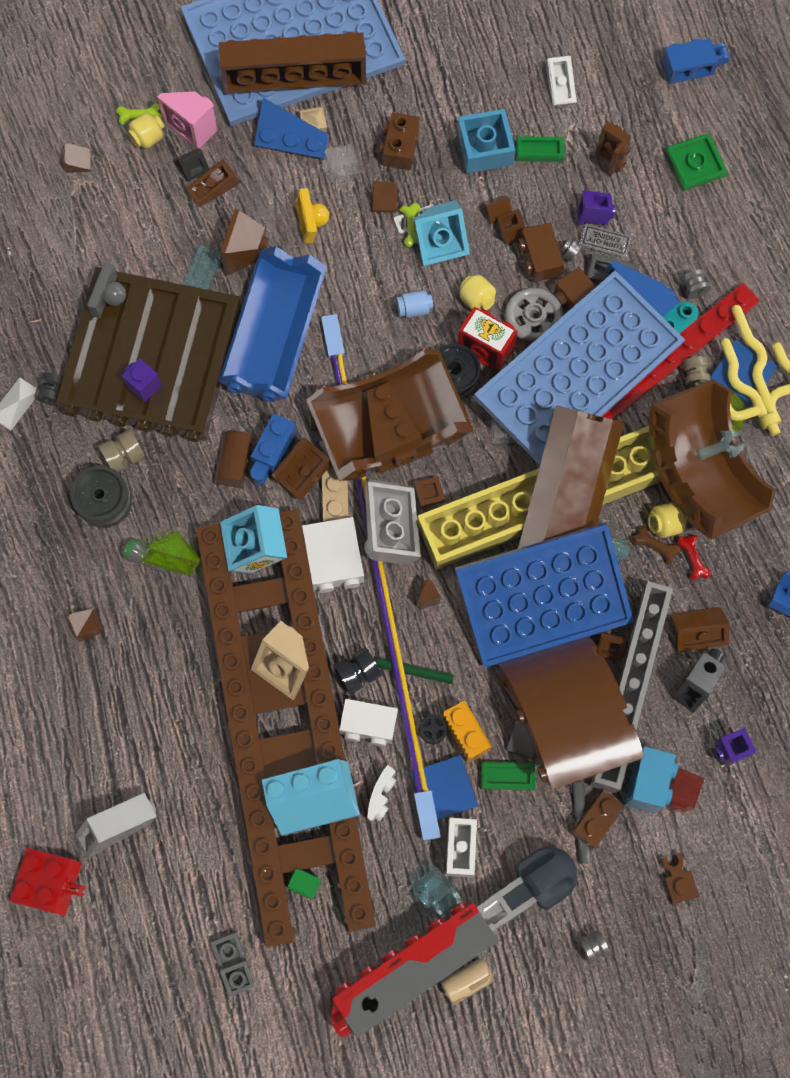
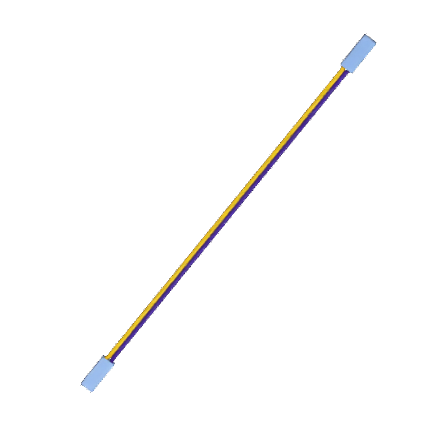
[321,314,441,841]

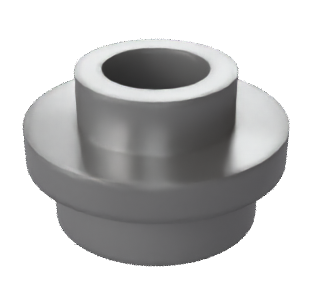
[560,238,581,262]

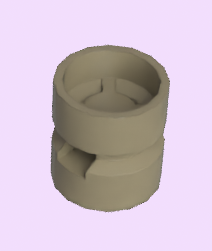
[98,429,145,472]

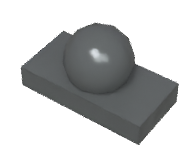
[87,262,126,319]

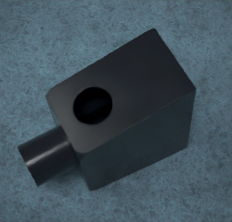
[672,648,726,713]

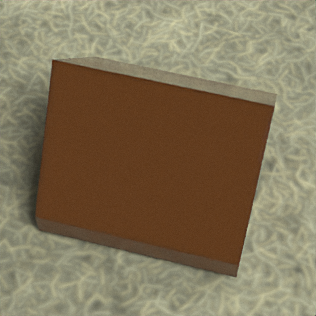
[482,195,512,224]
[417,579,441,609]
[596,633,627,661]

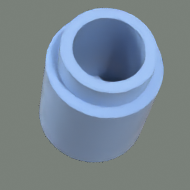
[396,290,433,318]

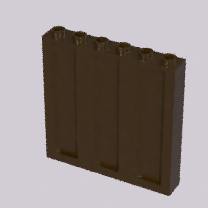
[56,267,241,442]

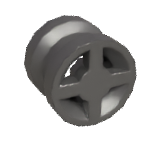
[681,269,711,299]
[578,930,610,964]

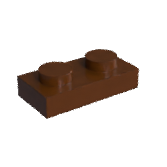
[571,789,625,849]

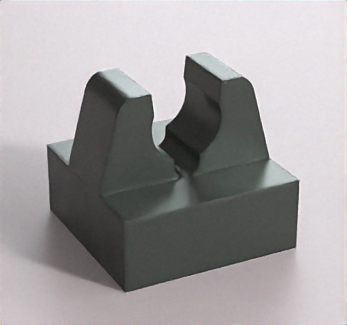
[178,147,209,181]

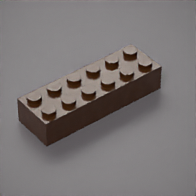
[219,32,366,94]

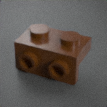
[596,121,631,177]
[272,437,332,500]

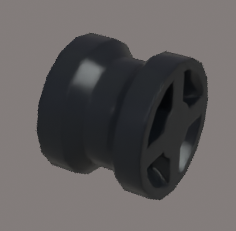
[420,715,447,745]

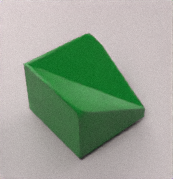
[288,869,322,900]

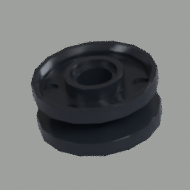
[437,344,481,399]

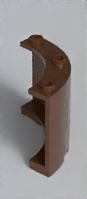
[306,348,474,481]
[649,379,776,540]
[497,636,645,790]

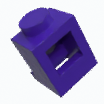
[577,190,616,225]

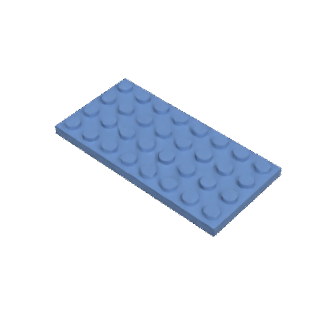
[473,270,685,465]

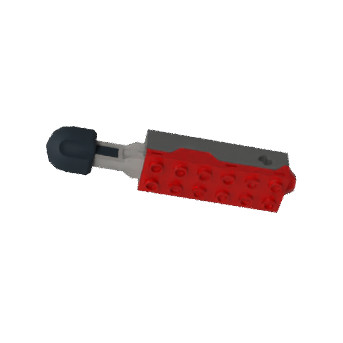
[329,847,577,1038]

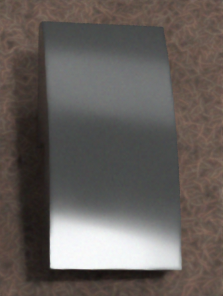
[210,931,255,997]

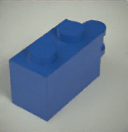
[661,38,730,84]
[250,413,297,485]

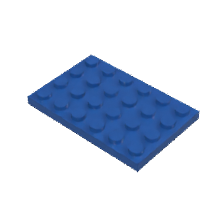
[455,522,634,668]

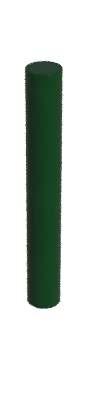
[376,657,454,684]

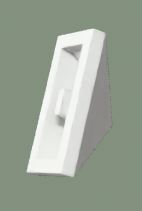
[0,378,38,431]

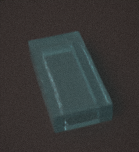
[184,245,222,290]

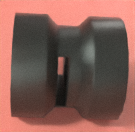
[35,373,63,406]

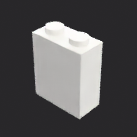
[302,517,364,593]

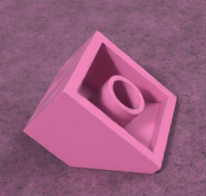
[157,91,217,149]

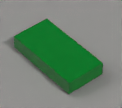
[516,136,564,162]
[481,762,535,791]

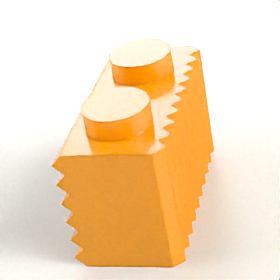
[442,701,492,763]

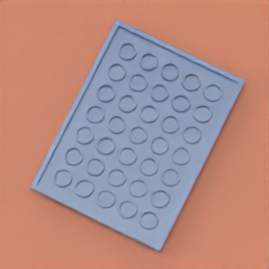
[181,0,406,126]

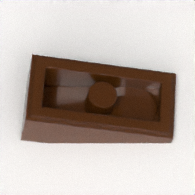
[186,159,241,207]

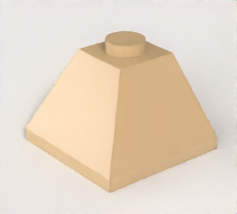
[251,621,309,700]

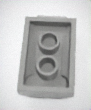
[364,479,421,564]

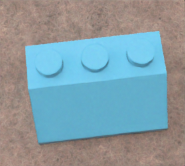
[262,759,360,835]

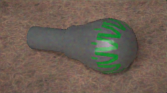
[122,539,170,574]

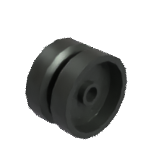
[70,466,132,528]

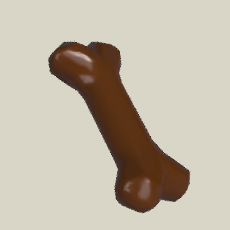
[632,526,681,564]

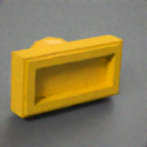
[295,188,329,244]

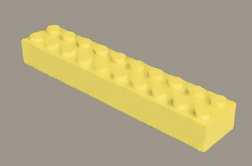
[417,426,662,570]

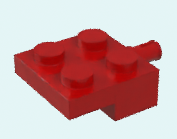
[9,848,85,917]

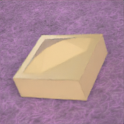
[300,107,327,132]

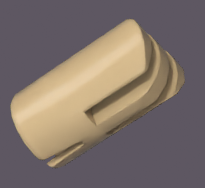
[440,959,493,1005]

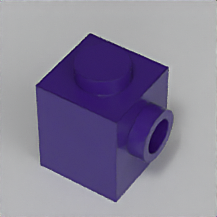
[122,358,162,403]
[714,728,757,767]

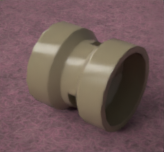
[683,356,710,389]

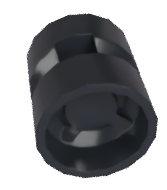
[333,647,382,695]

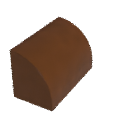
[213,431,253,489]

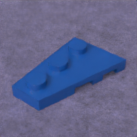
[254,97,329,159]

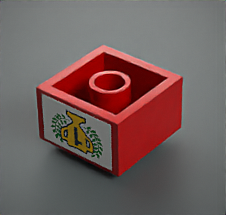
[457,307,518,373]

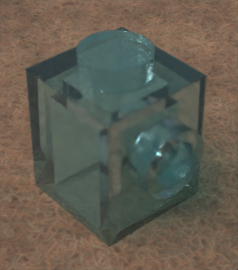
[415,867,463,917]

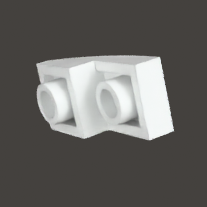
[367,765,397,824]

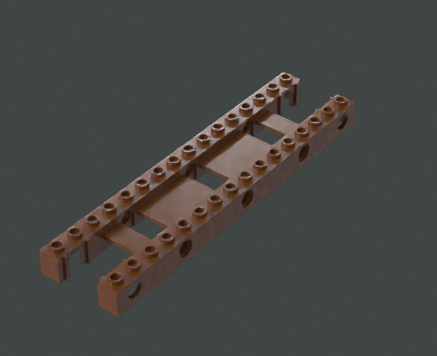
[196,509,376,949]

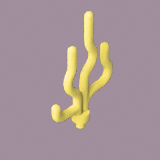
[721,305,790,436]

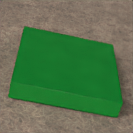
[664,133,728,191]

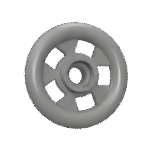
[505,288,564,342]

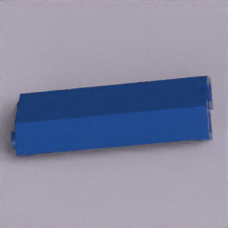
[219,246,327,402]

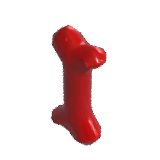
[677,534,711,580]

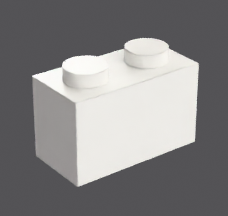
[340,699,398,747]
[445,818,477,878]

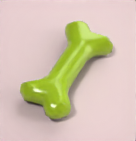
[116,103,162,125]
[400,203,420,247]

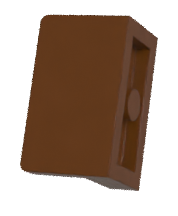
[670,607,729,652]

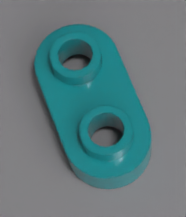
[663,301,699,334]

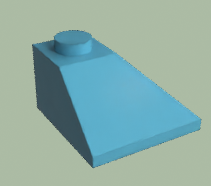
[414,200,470,266]

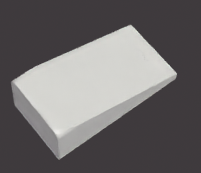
[545,56,577,106]

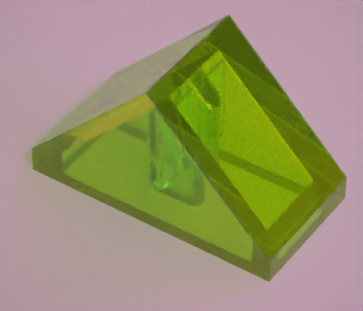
[142,531,200,577]

